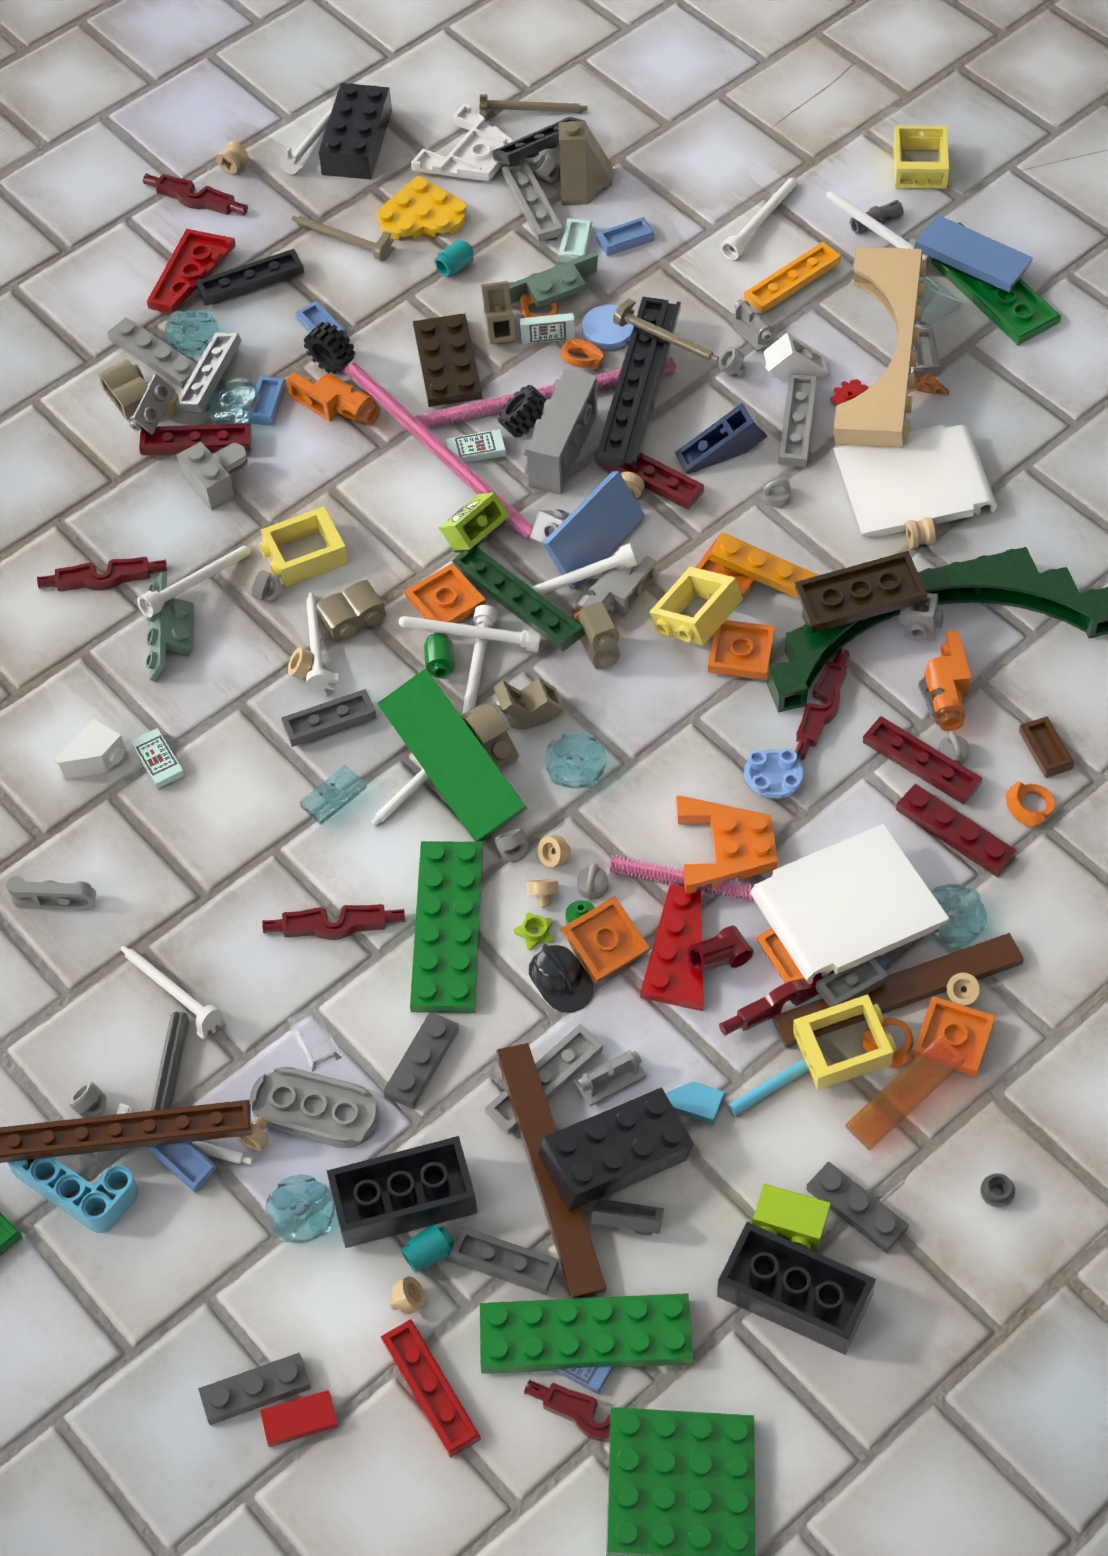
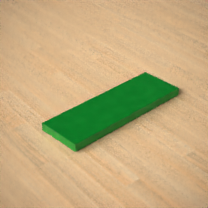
[931,222,1061,345]
[377,668,527,842]

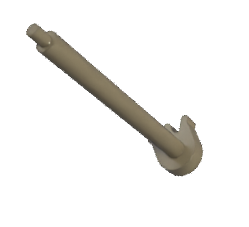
[479,94,588,118]
[292,216,395,261]
[613,298,719,362]

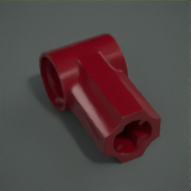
[687,925,754,972]

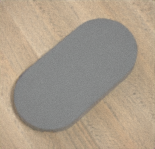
[250,1067,379,1148]

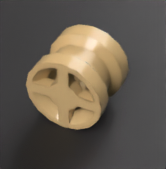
[216,141,248,174]
[905,517,936,549]

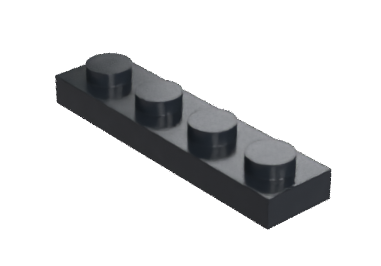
[492,117,586,167]
[195,249,304,306]

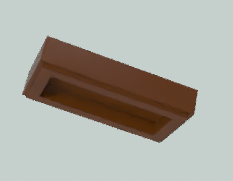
[1019,716,1074,778]

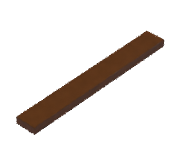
[773,933,1024,1048]
[496,1043,607,1299]
[0,1100,252,1163]

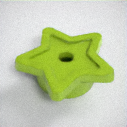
[514,912,553,950]

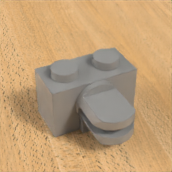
[177,442,248,510]

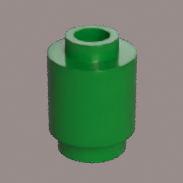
[423,633,455,678]

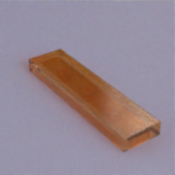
[845,1036,965,1151]

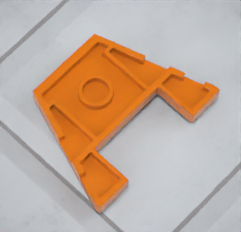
[676,796,778,894]

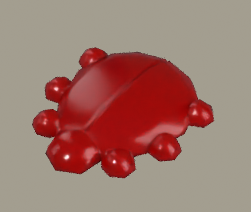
[830,379,868,405]

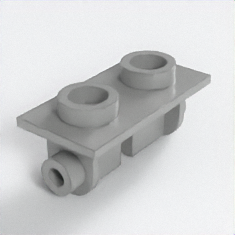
[727,299,779,352]
[129,373,175,435]
[573,1050,647,1107]

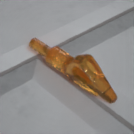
[914,374,949,395]

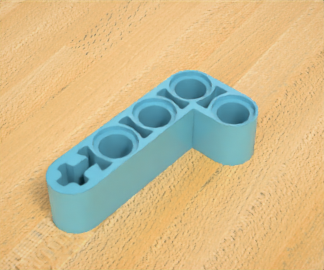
[7,1157,139,1233]

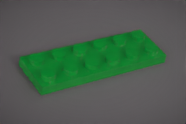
[410,841,483,1013]
[480,1293,693,1374]

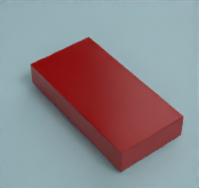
[260,1390,338,1447]

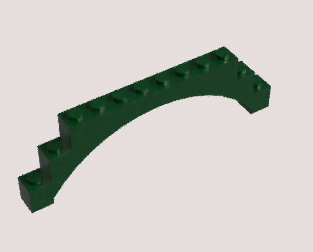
[767,547,1108,713]

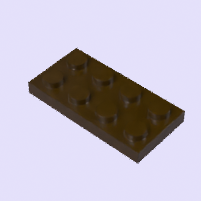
[413,313,482,407]
[795,551,927,633]

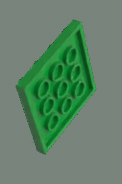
[606,1407,755,1556]

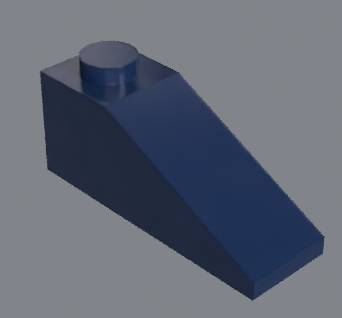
[674,403,768,474]

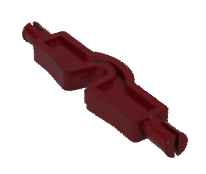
[143,173,248,215]
[37,557,168,591]
[795,648,850,760]
[262,904,405,940]
[719,970,834,1036]
[524,1379,610,1442]

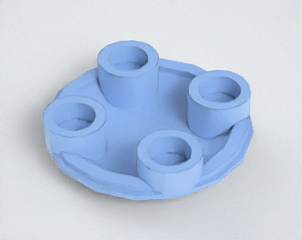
[744,748,805,799]

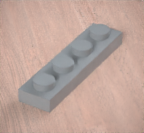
[502,161,563,242]
[107,317,197,389]
[174,332,242,413]
[778,374,817,467]
[485,1024,603,1135]

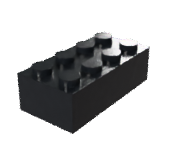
[318,83,392,180]
[538,1087,694,1212]
[326,1136,478,1248]
[717,1222,876,1355]

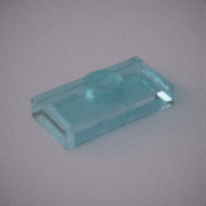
[300,765,366,825]

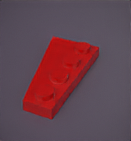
[146,228,236,314]
[640,884,703,1011]

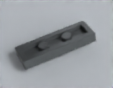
[281,689,377,747]
[383,1012,459,1109]
[806,1161,909,1254]
[449,1226,559,1295]
[198,1352,311,1425]

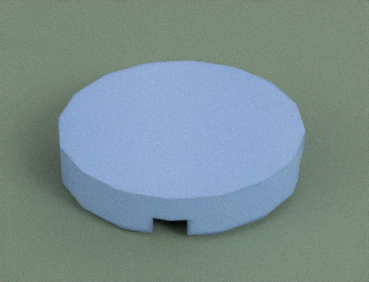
[582,305,634,350]

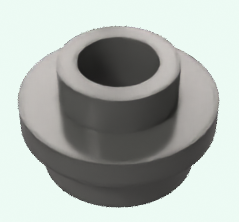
[980,1173,1015,1207]

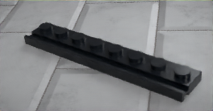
[596,296,681,469]

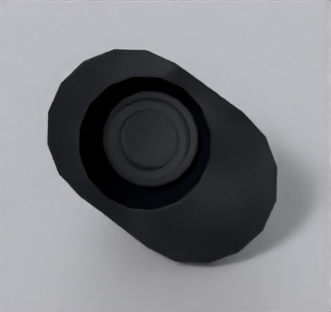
[529,944,593,1013]

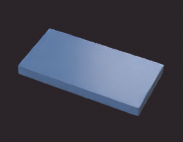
[913,215,1033,292]
[542,471,645,589]

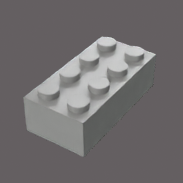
[524,369,598,495]

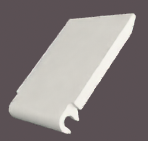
[834,424,997,537]
[750,824,949,984]

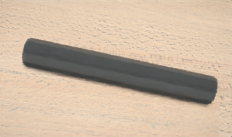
[151,1011,189,1110]

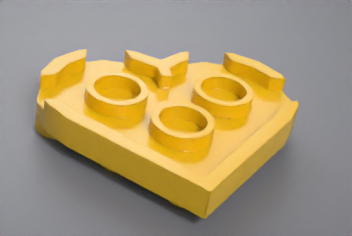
[377,175,466,240]

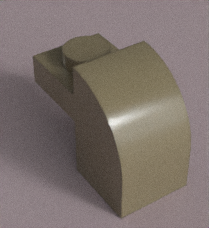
[481,281,517,344]
[494,678,565,730]
[461,703,519,768]

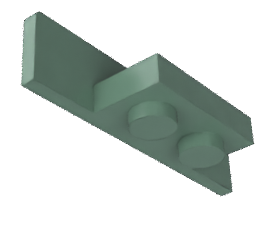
[508,252,598,309]
[146,572,194,681]

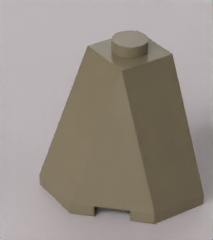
[558,121,612,205]

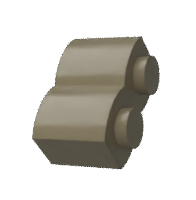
[98,359,149,420]
[316,580,386,641]
[579,601,620,670]

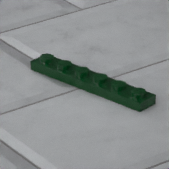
[452,545,585,652]

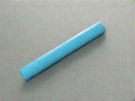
[728,1058,809,1116]

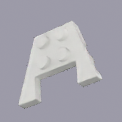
[411,103,513,181]

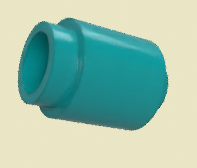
[434,239,474,277]
[401,1224,454,1273]

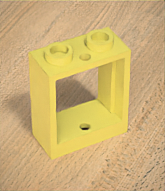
[893,126,949,189]
[259,506,348,588]
[649,567,744,646]
[793,994,896,1091]

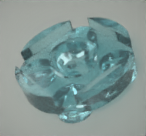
[164,310,219,357]
[205,378,260,424]
[545,731,606,788]
[931,884,987,947]
[265,1175,335,1243]

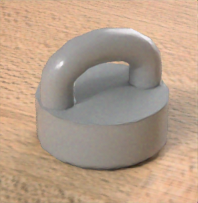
[533,154,560,183]
[719,347,746,376]
[762,479,791,507]
[251,570,281,602]
[938,732,970,764]
[494,828,528,861]
[577,863,608,899]
[69,1082,107,1118]

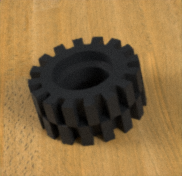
[304,322,355,374]
[498,385,547,438]

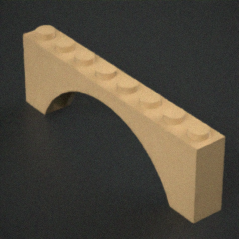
[834,247,927,448]

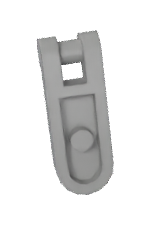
[6,876,96,910]

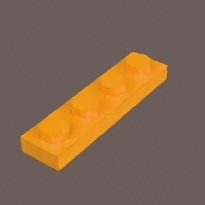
[744,242,841,314]
[708,532,818,600]

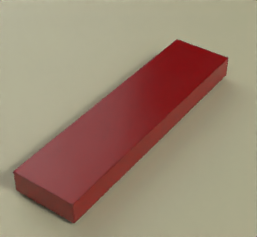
[380,1319,481,1458]

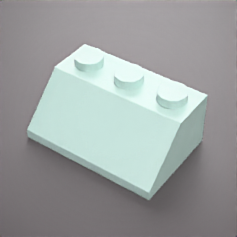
[916,275,961,325]

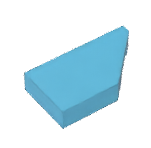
[665,1081,724,1125]

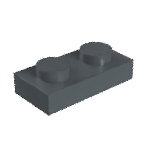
[816,958,889,1007]
[591,1199,664,1235]

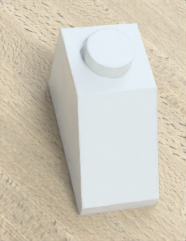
[764,333,829,382]
[54,719,126,780]

